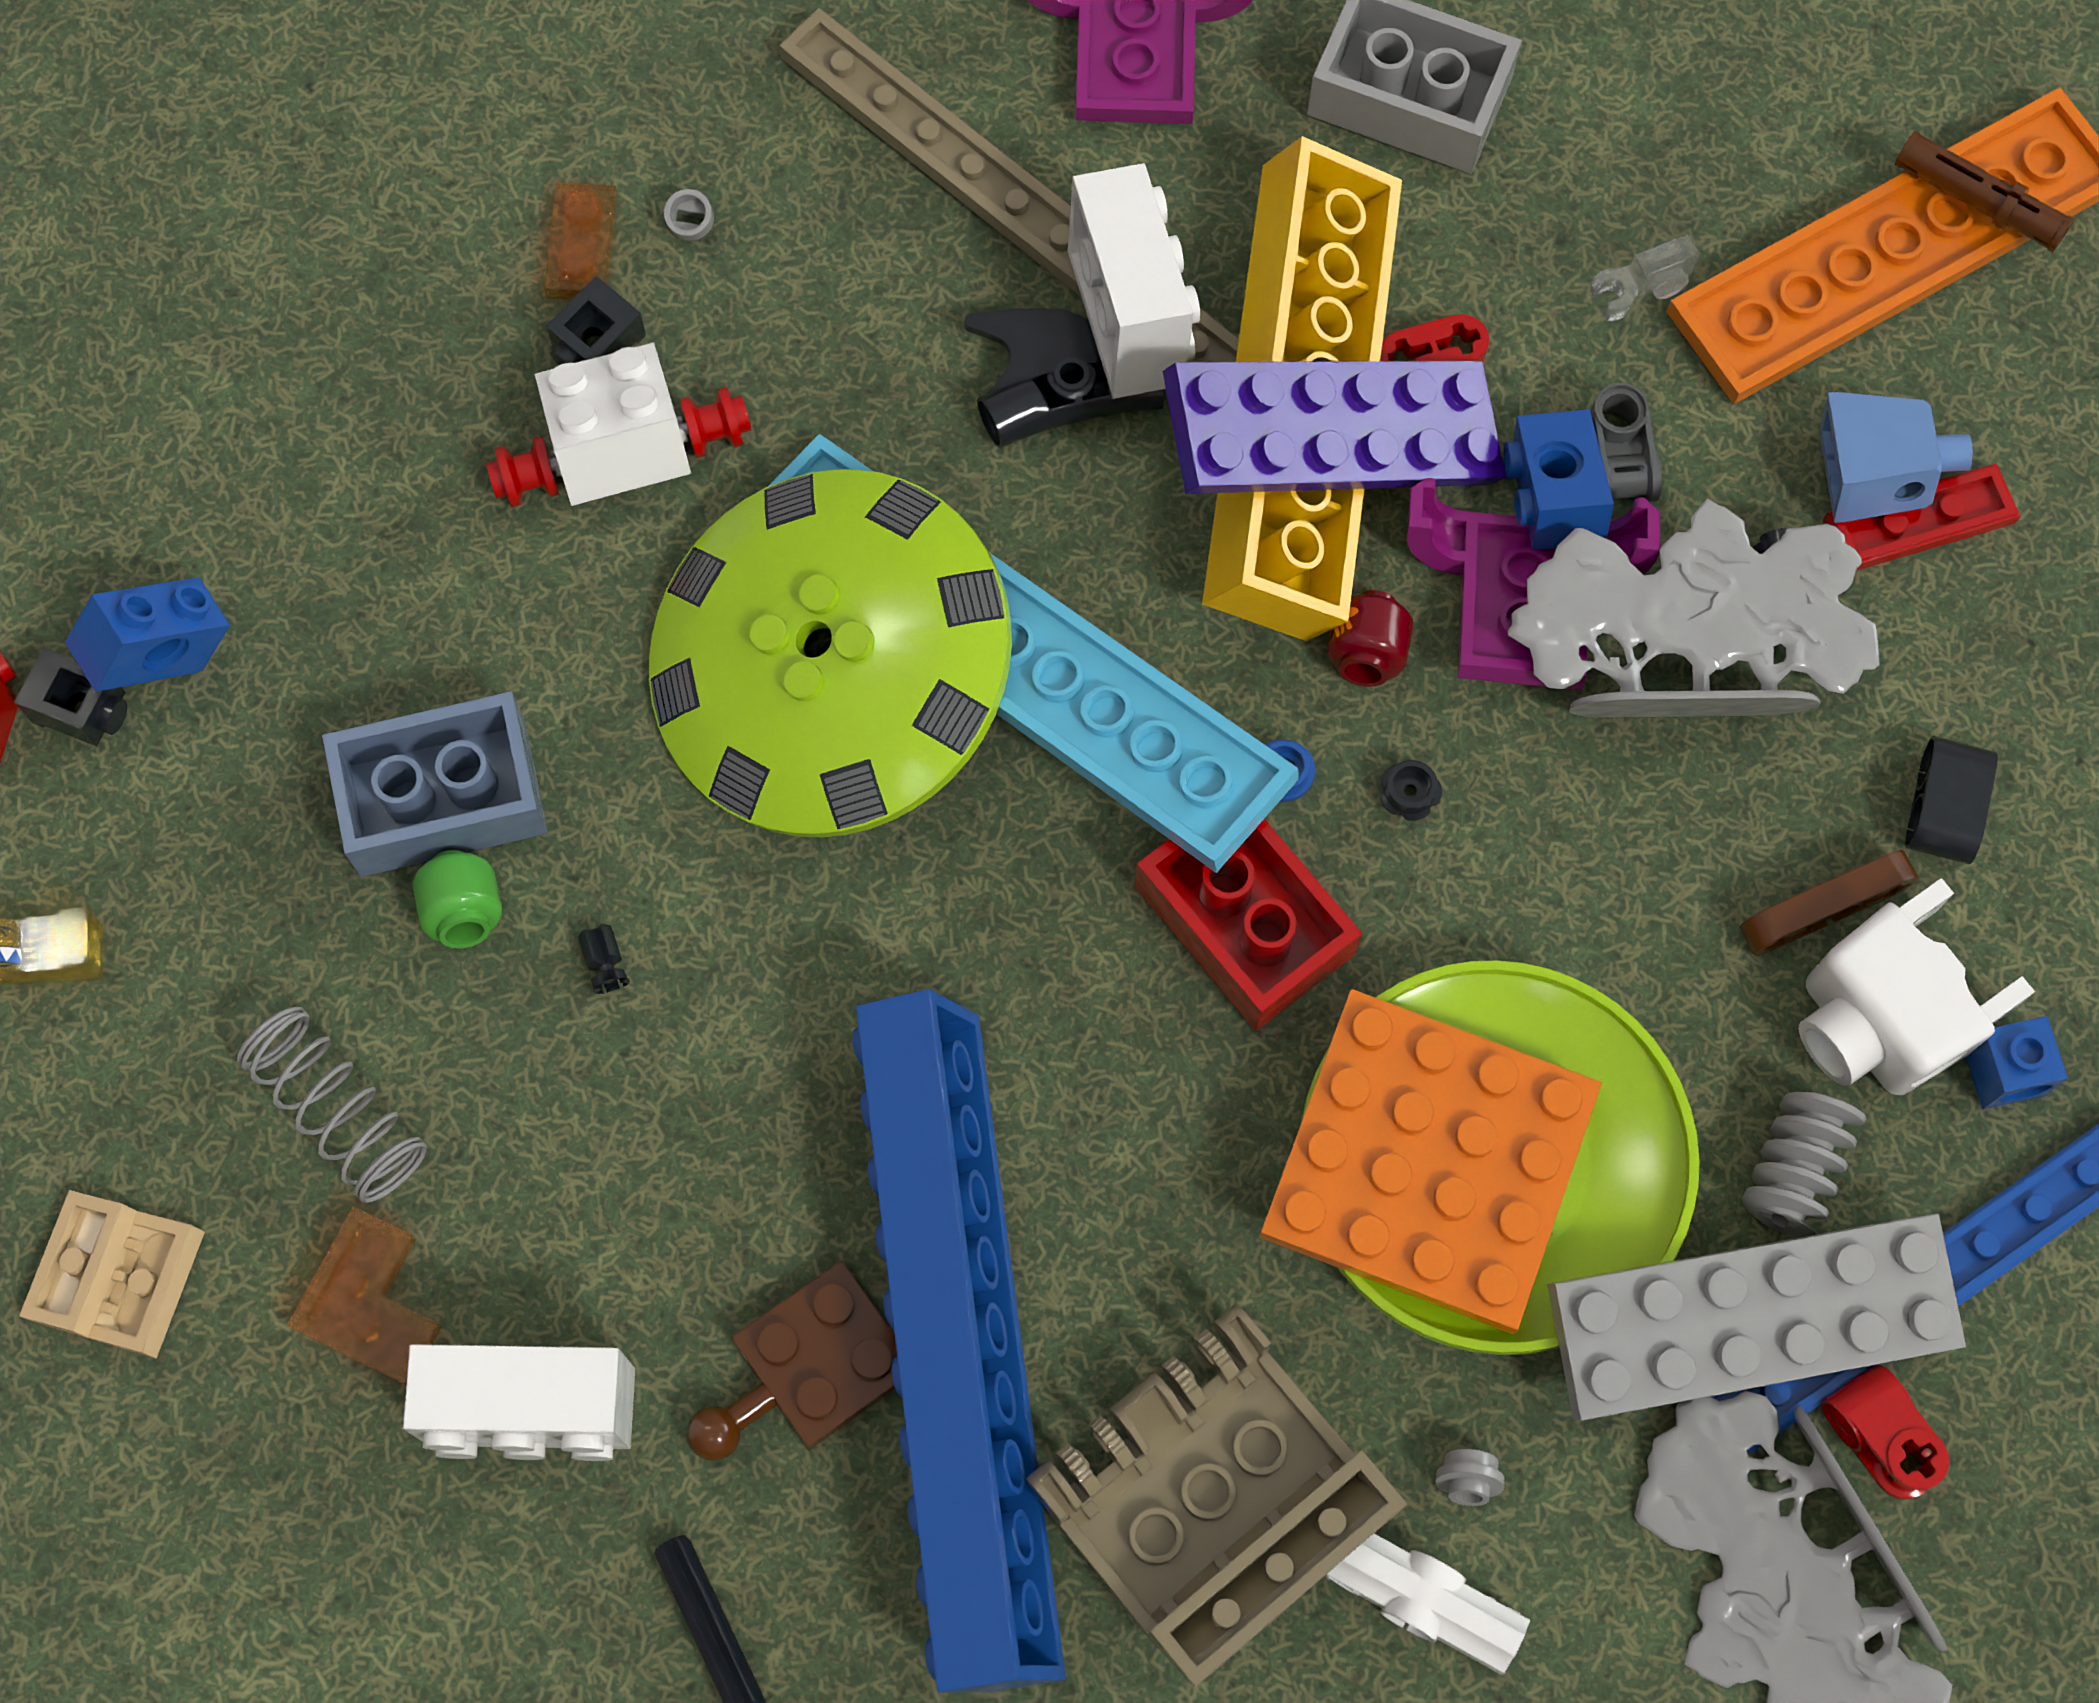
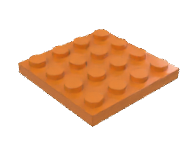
[1259,989,1602,1335]

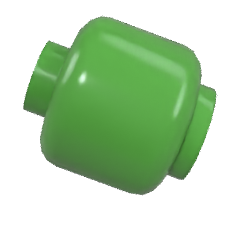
[412,850,502,949]

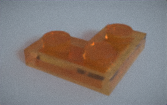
[287,1206,442,1386]

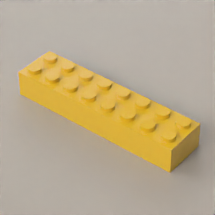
[1202,136,1402,642]

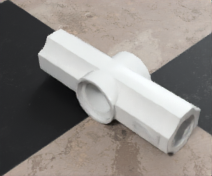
[1325,1534,1530,1675]

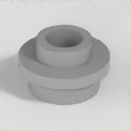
[1435,1449,1504,1506]

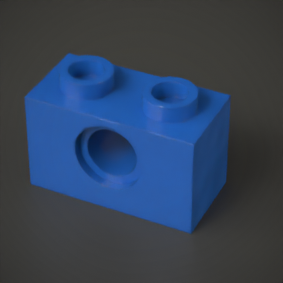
[1503,409,1614,550]
[65,577,230,692]

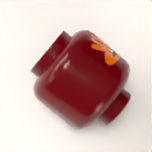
[1327,590,1413,687]

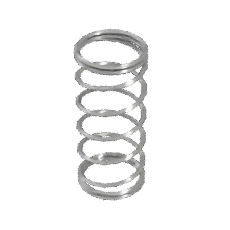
[237,1007,427,1202]

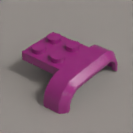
[1028,0,1253,124]
[1407,477,1660,690]

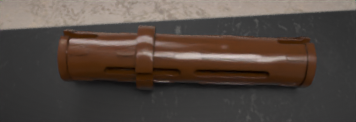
[1895,131,2075,253]

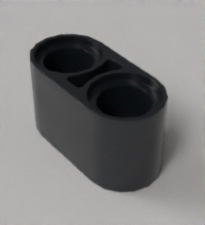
[1905,736,1998,865]

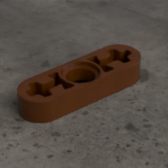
[1739,850,1920,956]

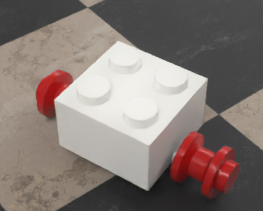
[486,342,752,508]

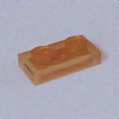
[544,182,618,299]

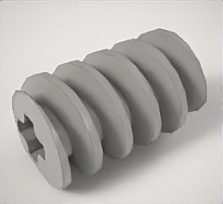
[1741,1092,1867,1238]

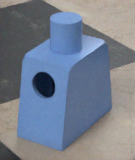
[1820,392,1973,523]

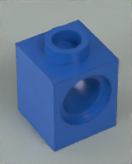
[1966,1016,2068,1110]

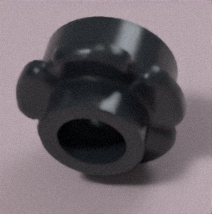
[1380,760,1442,821]

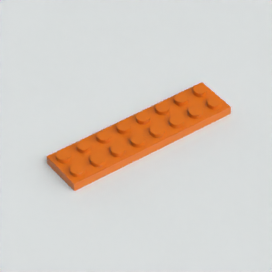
[1666,87,2099,405]

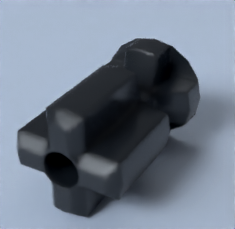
[578,924,630,994]

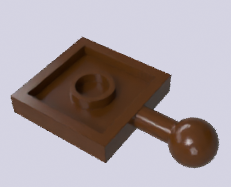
[687,1261,897,1461]

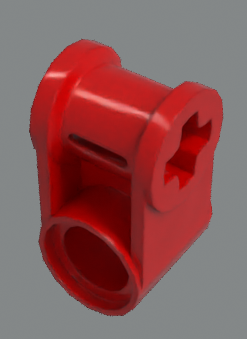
[1821,1364,1950,1500]

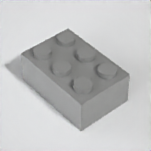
[1307,0,1522,174]

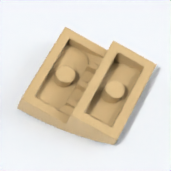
[19,1190,205,1359]

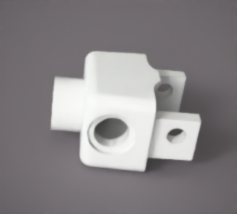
[1798,878,2035,1095]

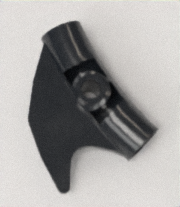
[964,309,1164,448]

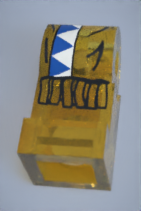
[0,907,103,985]

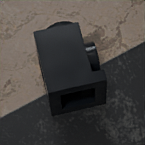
[546,276,646,365]
[14,648,128,746]

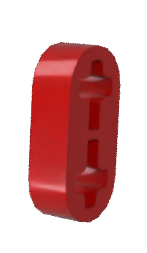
[1380,314,1490,362]

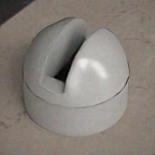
[664,189,714,241]

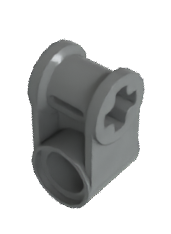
[1590,383,1662,502]

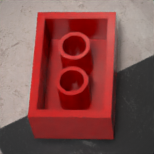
[1135,819,1363,1032]

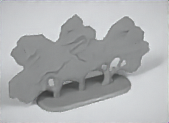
[1508,498,1880,718]
[1634,1391,1953,1703]

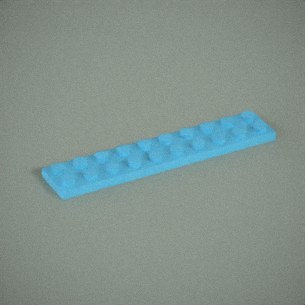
[769,434,1299,873]

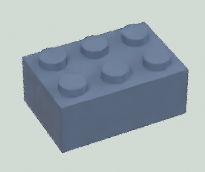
[322,691,548,877]

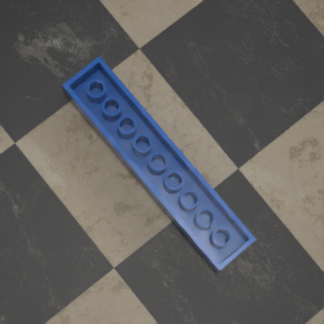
[853,989,1066,1692]

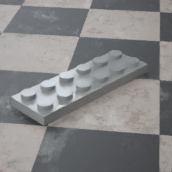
[1548,1214,1966,1421]

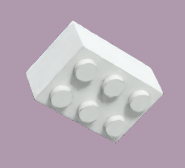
[1068,163,1200,399]
[403,1345,635,1461]

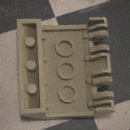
[1025,1304,1407,1688]

